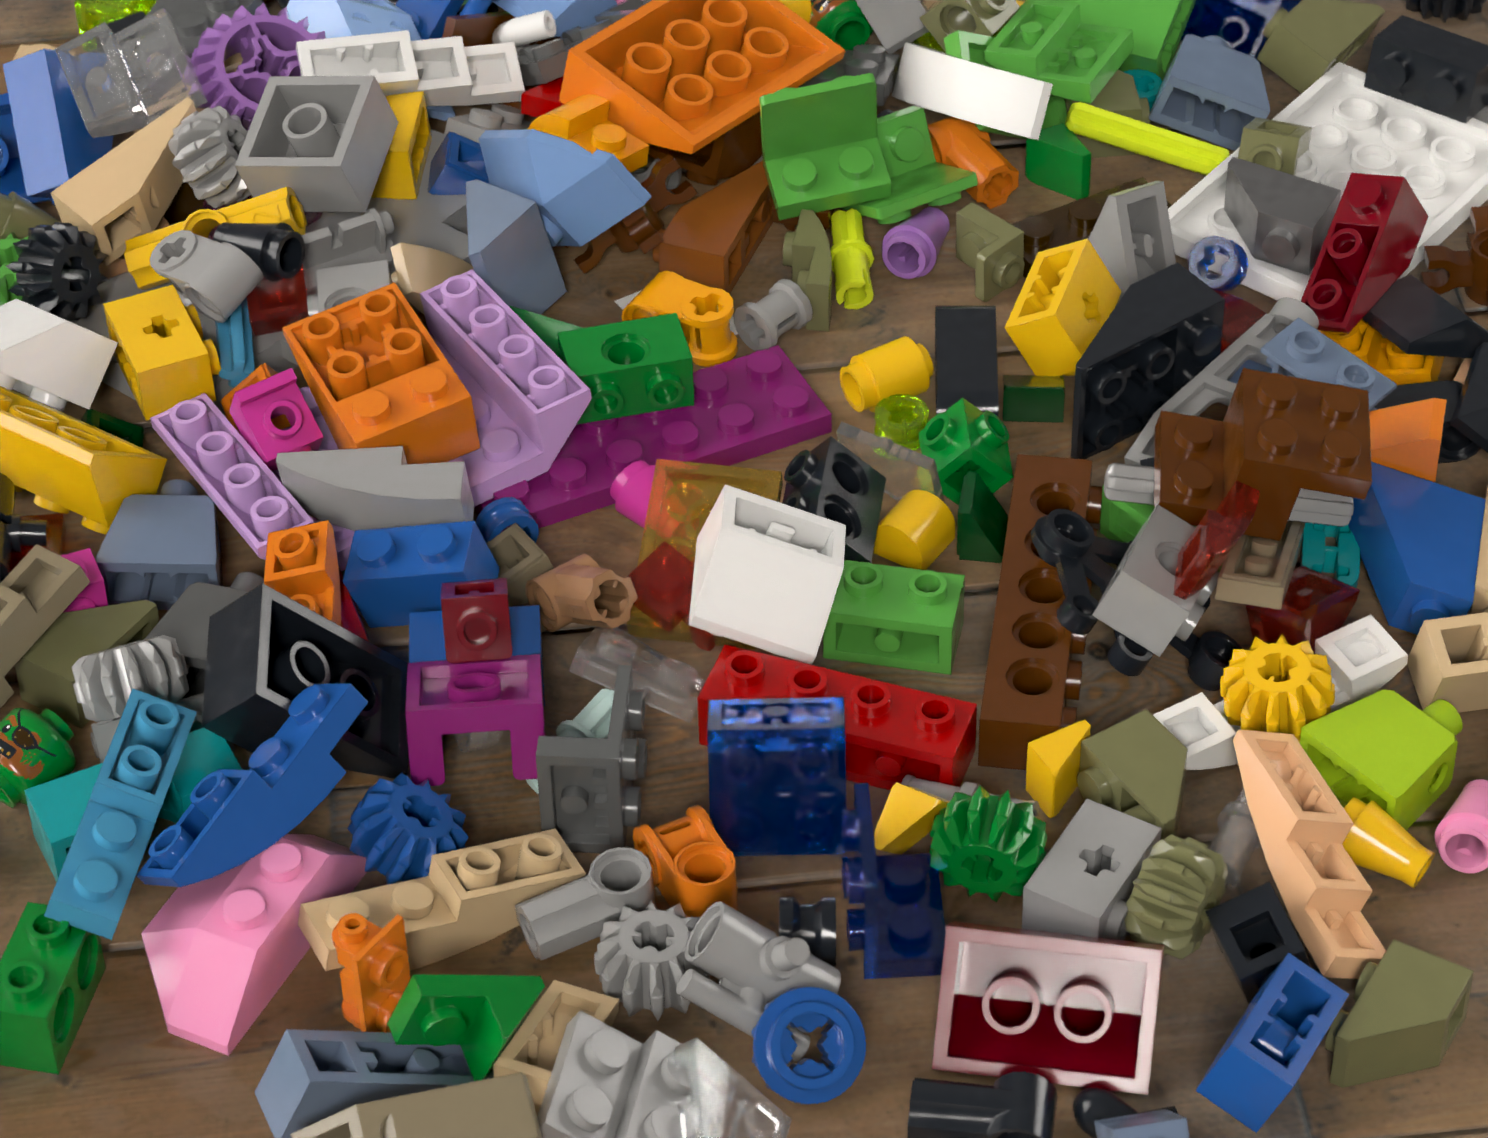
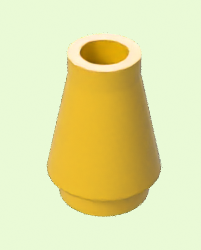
[1342,797,1435,888]

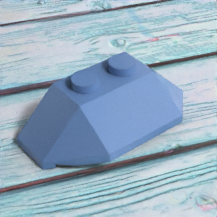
[479,129,651,247]

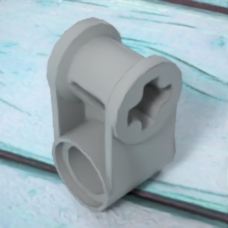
[150,230,264,323]

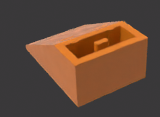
[282,282,480,464]

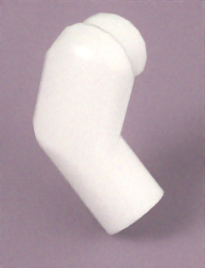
[492,10,556,57]

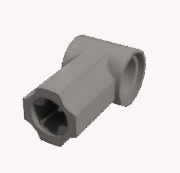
[515,847,656,961]

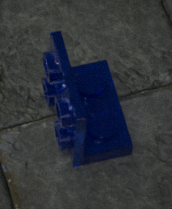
[707,697,847,856]
[841,783,946,979]

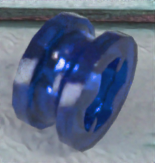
[1188,236,1248,292]

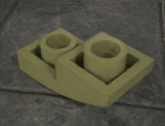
[783,209,832,332]

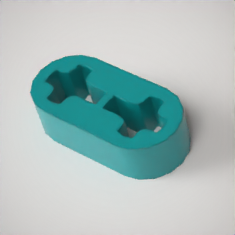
[1298,523,1360,612]

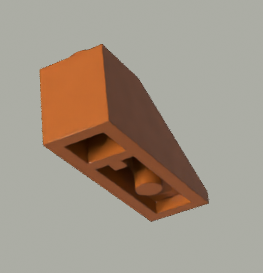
[653,160,773,294]

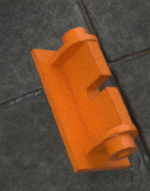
[332,913,411,1033]

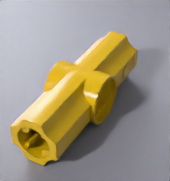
[124,187,307,290]

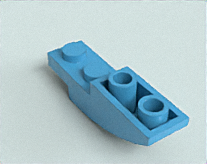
[44,688,197,940]

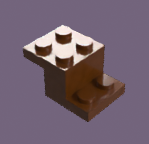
[1154,368,1372,541]

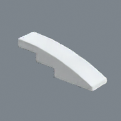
[296,30,525,106]

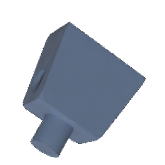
[1149,34,1270,151]
[95,479,223,610]

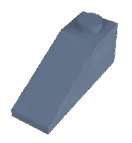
[254,1029,494,1138]

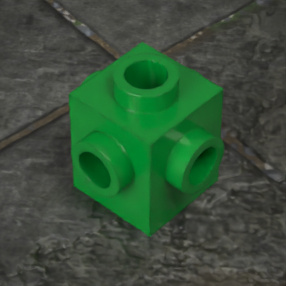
[918,398,1014,505]

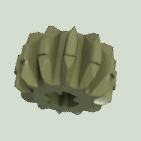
[1125,834,1228,960]

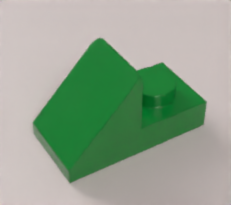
[387,974,545,1081]

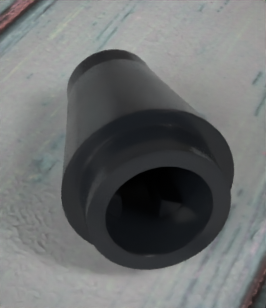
[213,222,305,282]

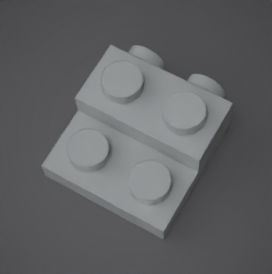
[537,1010,724,1138]

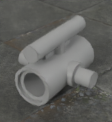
[676,902,841,1062]

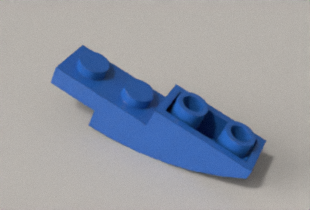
[136,684,368,887]

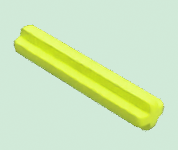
[1065,102,1229,176]

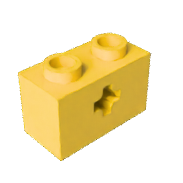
[1004,239,1121,376]
[103,284,221,421]

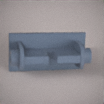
[1260,317,1397,411]

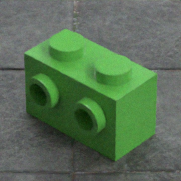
[823,560,965,675]

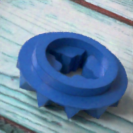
[751,987,866,1104]

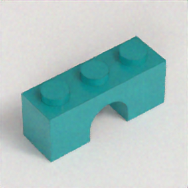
[24,728,242,882]

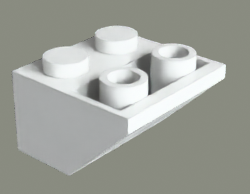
[0,299,118,411]
[689,484,846,665]

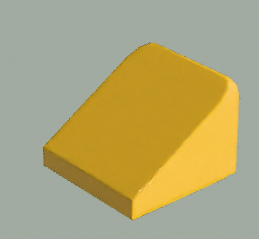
[1026,720,1091,819]
[870,782,950,855]

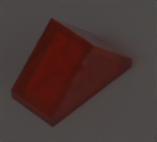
[1246,566,1360,654]

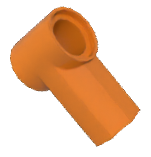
[927,116,1019,209]

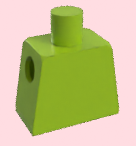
[1300,689,1463,831]

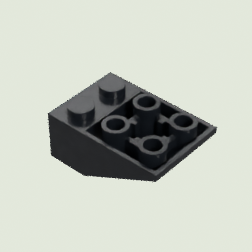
[1071,262,1225,460]

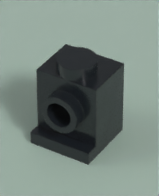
[1205,881,1311,1004]

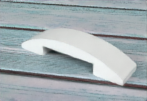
[892,42,1053,140]
[1153,614,1408,770]

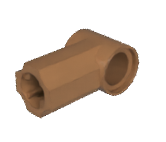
[525,553,638,632]

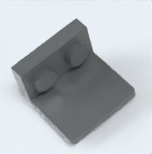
[536,665,648,853]

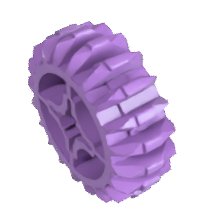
[189,3,326,131]

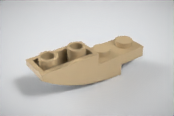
[298,828,586,971]

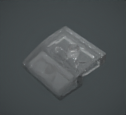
[55,8,208,138]

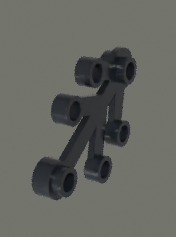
[1031,509,1243,691]

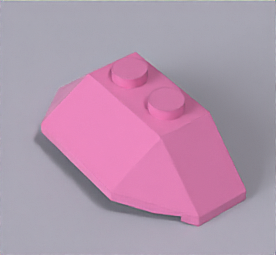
[141,834,367,1056]

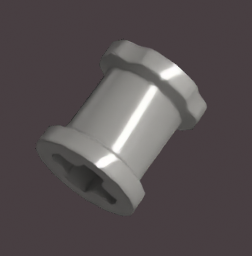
[734,279,813,351]

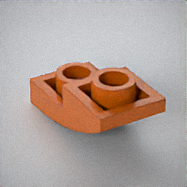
[264,520,341,626]

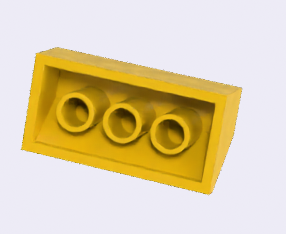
[0,386,167,535]

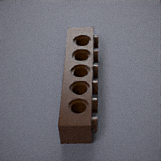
[978,454,1102,770]

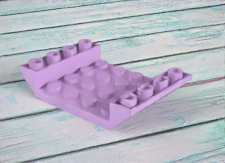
[150,269,592,571]

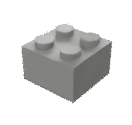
[235,76,399,212]

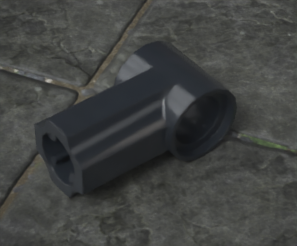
[908,1072,1058,1138]

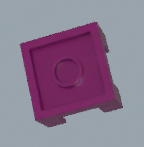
[405,654,546,786]

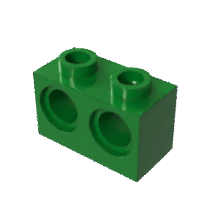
[0,902,106,1075]

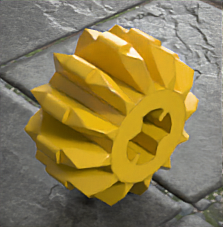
[1220,633,1335,743]

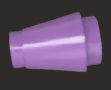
[882,207,950,279]

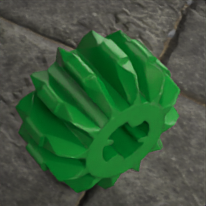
[929,786,1047,902]

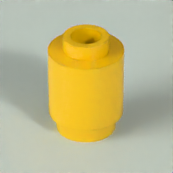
[840,336,934,413]

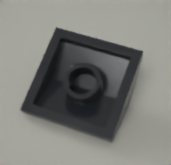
[1362,275,1488,359]

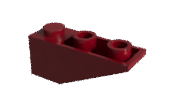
[1301,173,1429,334]

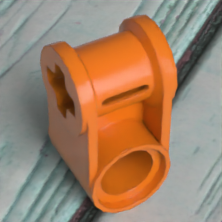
[633,804,739,918]

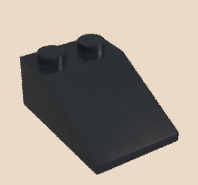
[202,583,408,779]

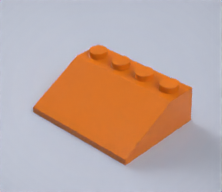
[559,0,845,154]

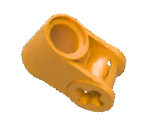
[622,271,738,367]

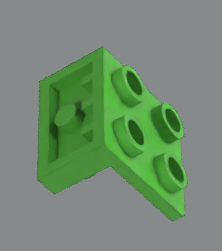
[759,73,892,220]
[840,106,978,224]

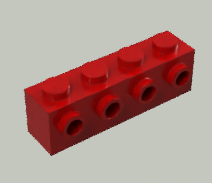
[697,645,977,791]

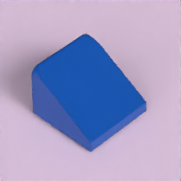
[427,131,490,195]

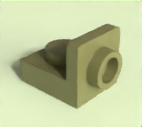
[1238,117,1312,176]
[956,202,1024,302]

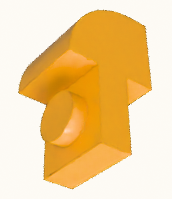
[528,94,649,173]

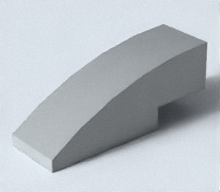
[276,446,474,531]

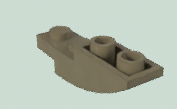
[0,544,90,708]

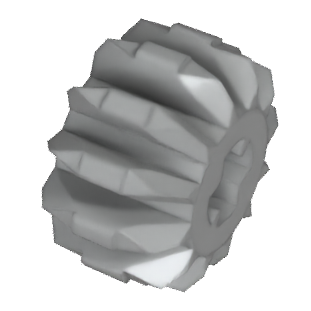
[168,105,251,209]
[72,635,189,722]
[594,899,711,1021]

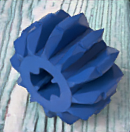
[347,773,469,885]

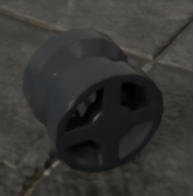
[779,897,836,967]

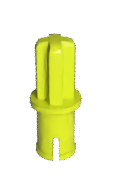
[830,208,874,310]

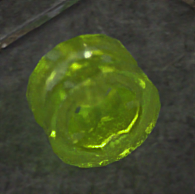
[874,394,929,453]

